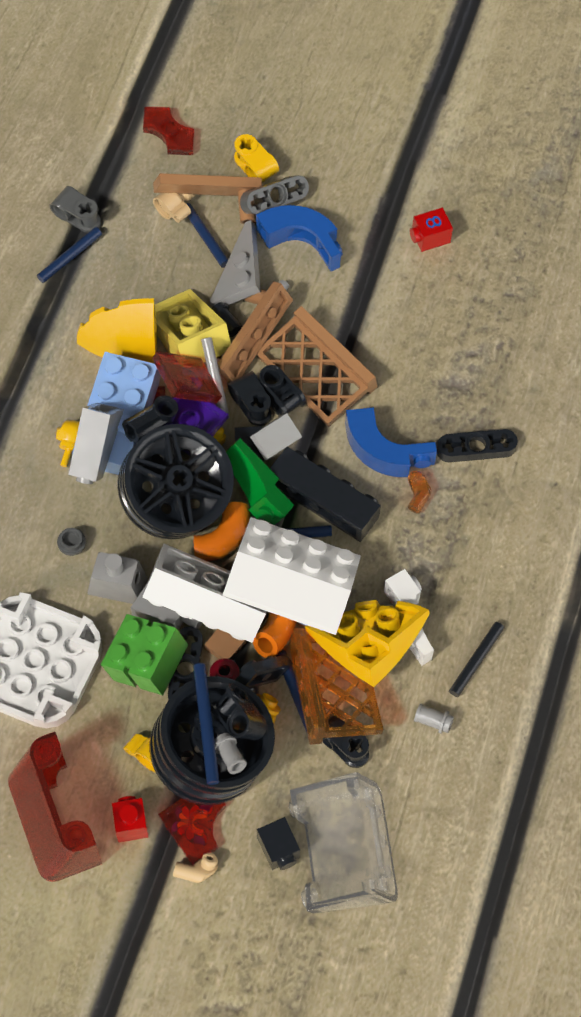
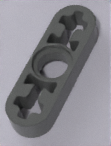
[240,175,309,214]

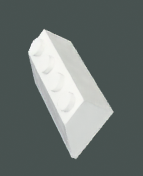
[142,544,266,643]

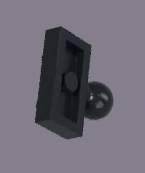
[235,654,293,694]

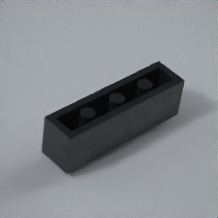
[270,446,381,542]

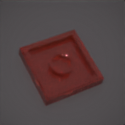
[152,351,222,403]

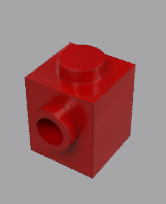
[112,796,149,843]

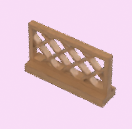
[256,306,377,427]

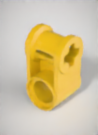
[234,134,279,183]

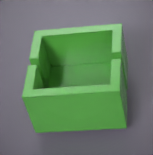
[100,614,188,696]

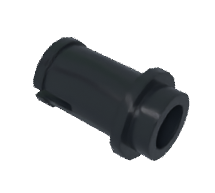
[211,302,243,337]

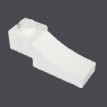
[384,569,434,666]

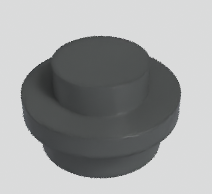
[57,528,86,556]

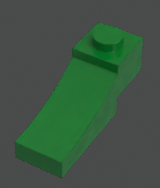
[226,438,294,525]

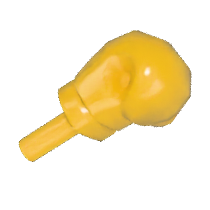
[56,420,80,467]

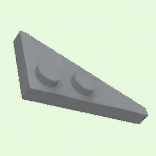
[210,220,261,307]

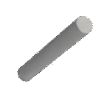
[201,337,230,419]

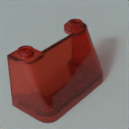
[8,732,102,882]

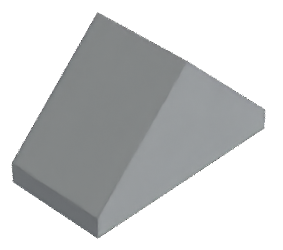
[250,413,302,460]

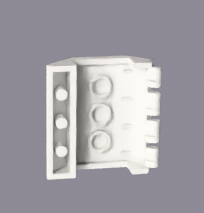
[222,517,361,635]

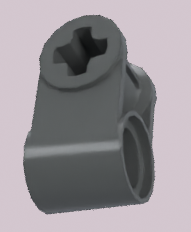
[50,186,101,233]

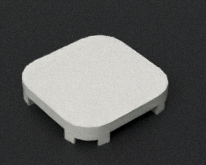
[0,592,103,728]

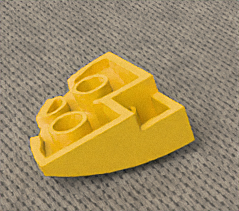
[77,298,158,364]
[305,600,430,687]

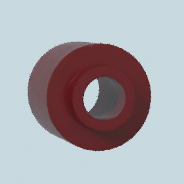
[210,658,240,680]

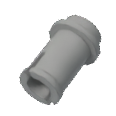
[414,704,454,734]
[214,733,247,774]

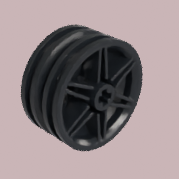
[117,424,234,540]
[149,676,275,805]

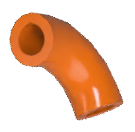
[194,502,250,562]
[253,612,297,658]

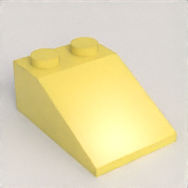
[155,289,231,372]

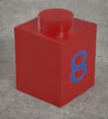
[410,207,453,252]

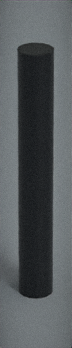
[449,622,504,697]

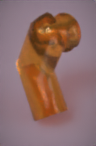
[408,471,431,514]

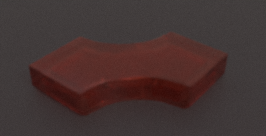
[143,107,195,155]

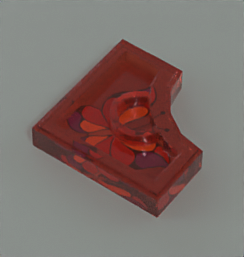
[158,798,226,865]

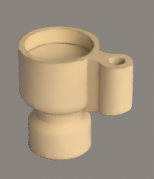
[153,193,196,223]

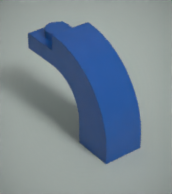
[256,205,343,271]
[345,408,437,477]

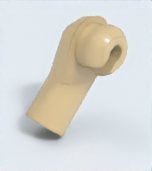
[173,853,218,883]

